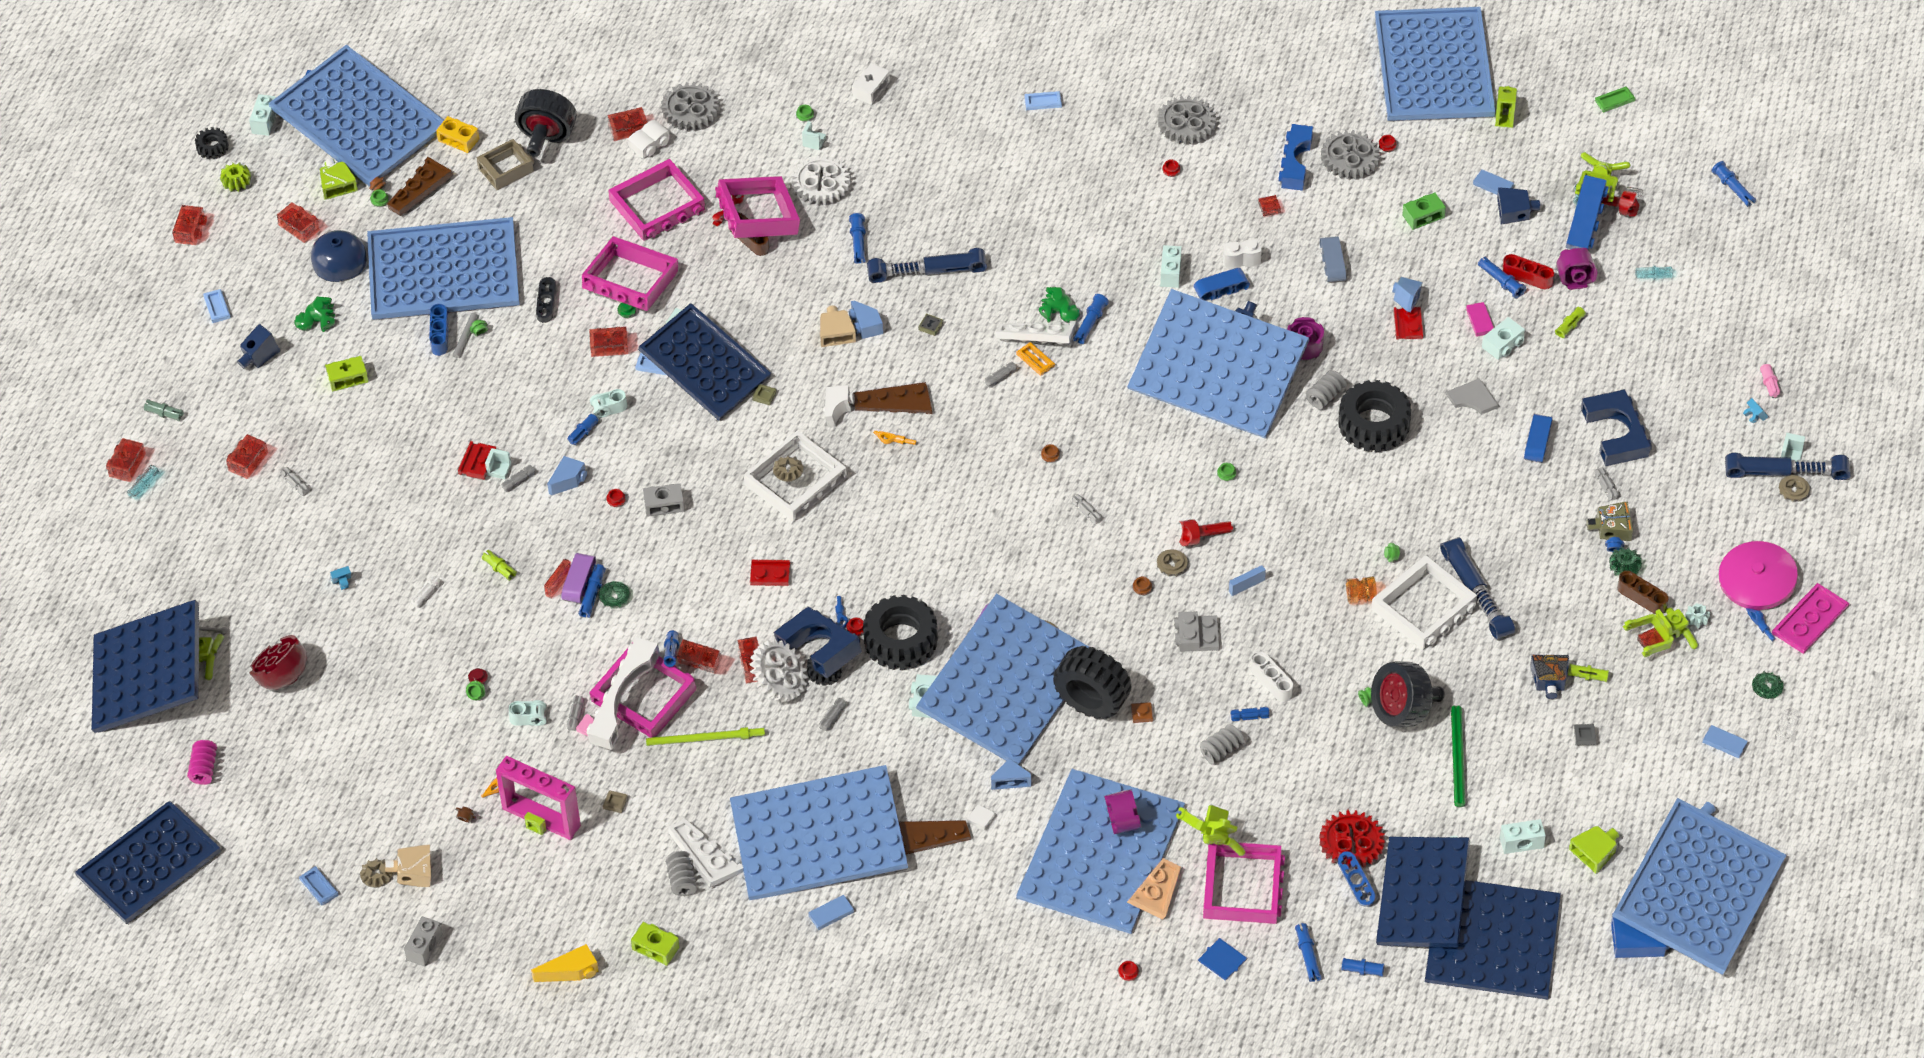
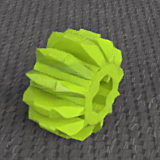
[220,162,251,192]

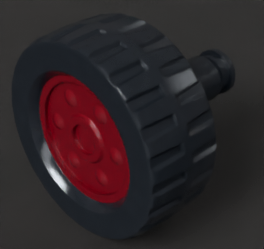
[514,89,577,157]
[1371,661,1445,727]

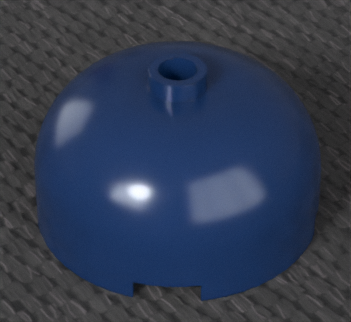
[311,230,367,282]

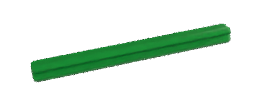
[1451,705,1465,807]

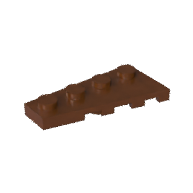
[387,157,453,216]
[853,382,932,414]
[899,820,971,855]

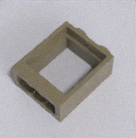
[476,139,534,190]

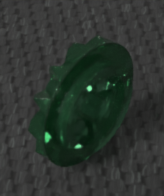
[599,581,630,609]
[1752,671,1784,699]

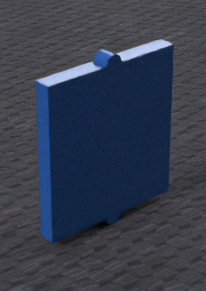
[1198,938,1247,981]

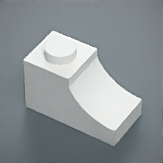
[825,385,854,427]

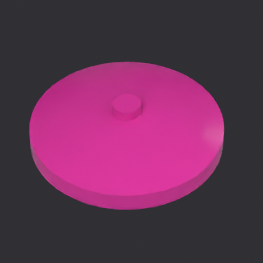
[1719,541,1797,610]

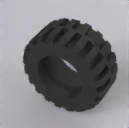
[1338,380,1412,452]
[863,595,938,670]
[1053,646,1132,719]

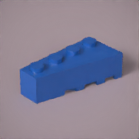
[1566,175,1609,250]

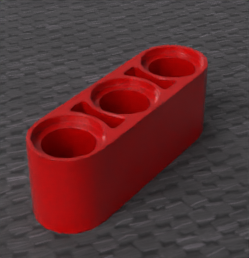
[1502,254,1554,290]

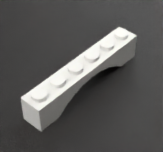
[587,637,660,750]

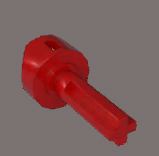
[1602,191,1640,216]
[1179,519,1233,547]

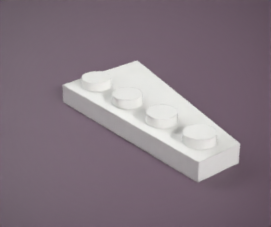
[996,321,1076,344]
[668,819,744,887]

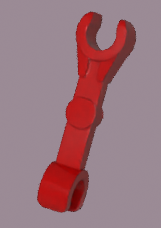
[712,195,744,227]

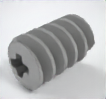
[1306,370,1347,410]
[1200,724,1245,764]
[665,851,697,896]

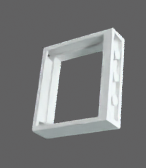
[744,431,847,522]
[1371,555,1477,650]

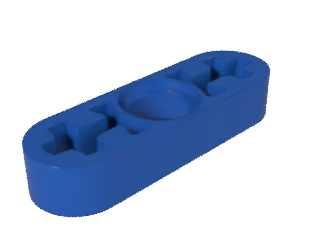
[1338,852,1375,907]

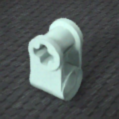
[590,389,628,419]
[508,700,546,726]

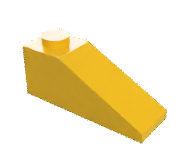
[531,944,599,982]

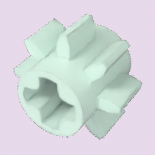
[1685,603,1710,628]

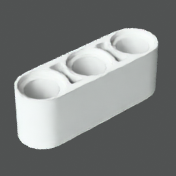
[1250,651,1293,702]

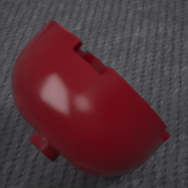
[249,635,307,690]

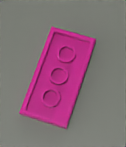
[1772,583,1849,654]

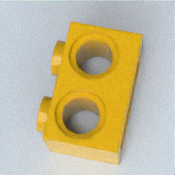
[436,116,480,153]

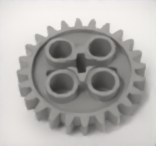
[661,82,719,131]
[1158,95,1216,144]
[1321,130,1380,179]

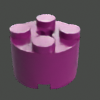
[1556,248,1598,290]
[1287,317,1324,360]
[1104,789,1141,834]

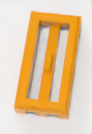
[1016,342,1055,376]

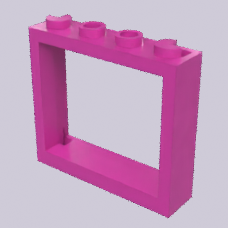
[608,159,705,241]
[715,176,800,238]
[582,236,678,311]
[589,642,696,738]
[496,755,581,840]
[1203,843,1285,924]

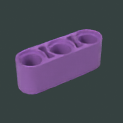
[561,553,596,603]

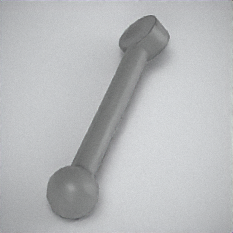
[199,626,228,635]

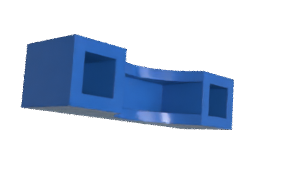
[1278,124,1313,191]

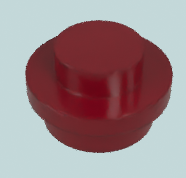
[468,668,488,684]

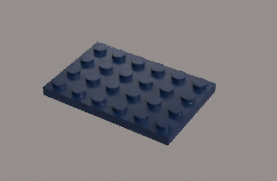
[638,303,771,421]
[75,800,221,924]
[1376,836,1470,947]

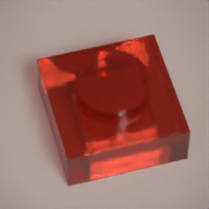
[1258,195,1281,216]
[1637,628,1664,648]

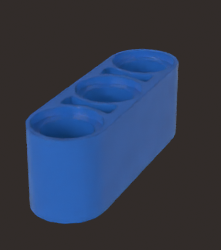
[1193,268,1250,301]
[429,304,449,356]
[1524,414,1553,463]

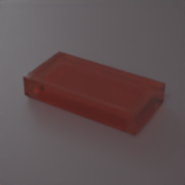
[544,559,571,599]

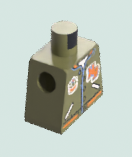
[1586,501,1633,541]

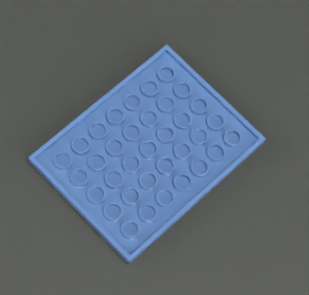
[1375,7,1495,121]
[269,44,444,187]
[367,217,520,320]
[1127,289,1309,438]
[916,593,1089,765]
[730,765,908,900]
[1016,769,1185,934]
[1612,798,1786,975]

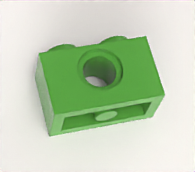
[1402,192,1446,230]

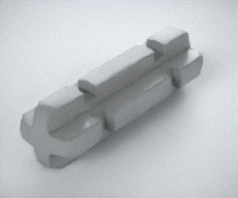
[985,361,1017,388]
[501,465,535,492]
[280,467,309,496]
[1595,467,1619,500]
[1072,494,1102,524]
[567,695,584,731]
[819,697,846,731]

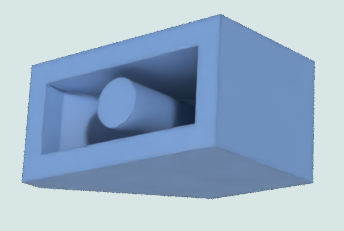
[1392,277,1423,312]
[547,456,587,495]

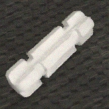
[411,576,441,608]

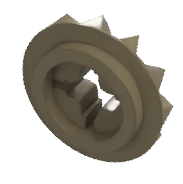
[773,455,803,482]
[1778,475,1810,502]
[1157,549,1187,576]
[360,858,392,887]

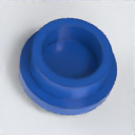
[1605,537,1625,552]

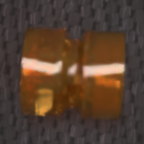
[1346,576,1377,604]

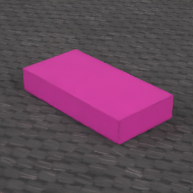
[1466,302,1494,337]

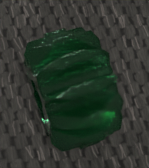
[1609,547,1642,576]

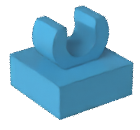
[1743,398,1769,423]
[330,566,351,590]

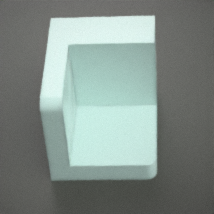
[802,121,826,151]
[1781,433,1805,462]
[485,448,511,479]

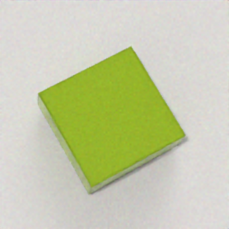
[524,812,546,835]

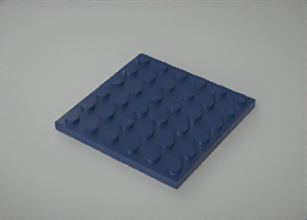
[91,600,199,733]
[1424,880,1561,1000]

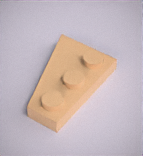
[1127,858,1181,920]

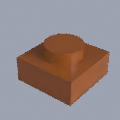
[1131,702,1153,723]

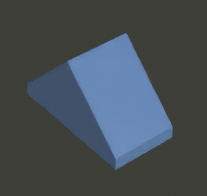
[991,759,1031,790]

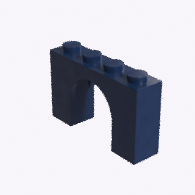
[1581,389,1652,467]
[773,606,862,678]

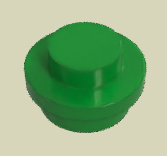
[617,303,636,318]

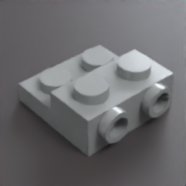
[1174,611,1219,652]

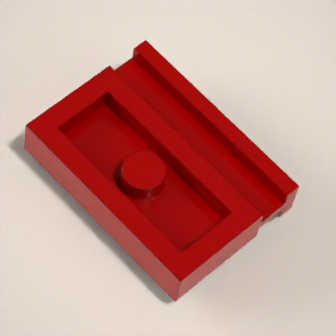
[1393,307,1423,340]
[458,441,497,480]
[750,559,790,586]

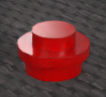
[1378,135,1397,151]
[1162,159,1180,176]
[606,489,625,507]
[847,617,863,636]
[1118,961,1139,981]

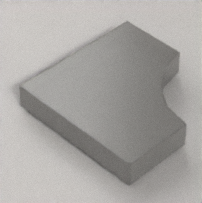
[1446,378,1498,415]

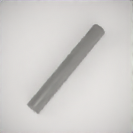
[452,313,478,358]

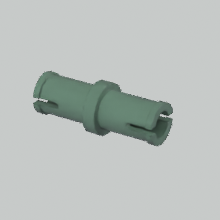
[144,399,183,421]

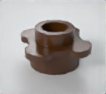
[455,806,476,823]

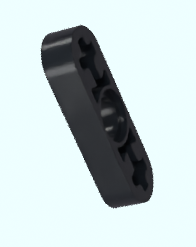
[536,277,556,323]

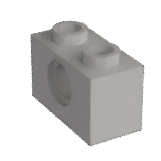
[643,483,684,517]
[404,916,443,967]

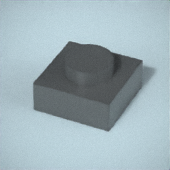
[1574,724,1596,745]

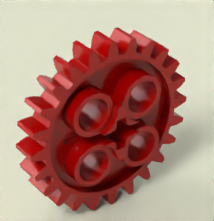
[1319,810,1385,869]

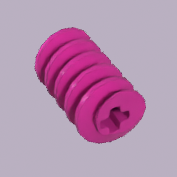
[187,740,217,785]

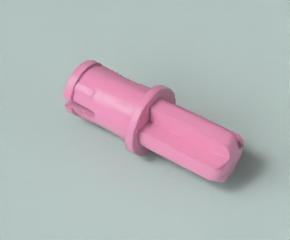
[1760,364,1780,398]

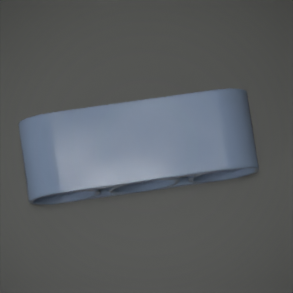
[1320,236,1346,282]

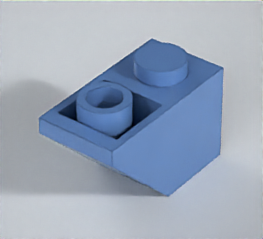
[849,301,883,339]

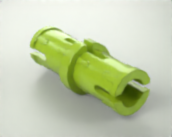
[1555,307,1586,338]
[482,550,517,581]
[1568,663,1609,682]

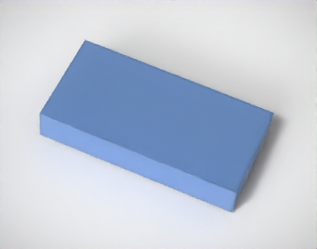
[1473,169,1514,195]
[1229,565,1266,596]
[1702,725,1748,758]
[299,866,339,906]
[808,895,854,931]

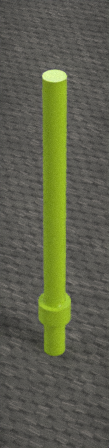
[646,727,765,746]

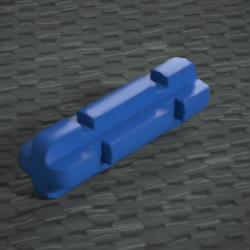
[1230,707,1269,721]

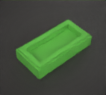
[1595,86,1635,113]

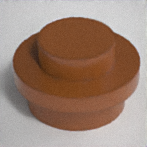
[369,176,386,191]
[1041,444,1060,462]
[1133,576,1152,595]

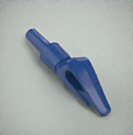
[835,596,849,628]
[1746,608,1775,641]

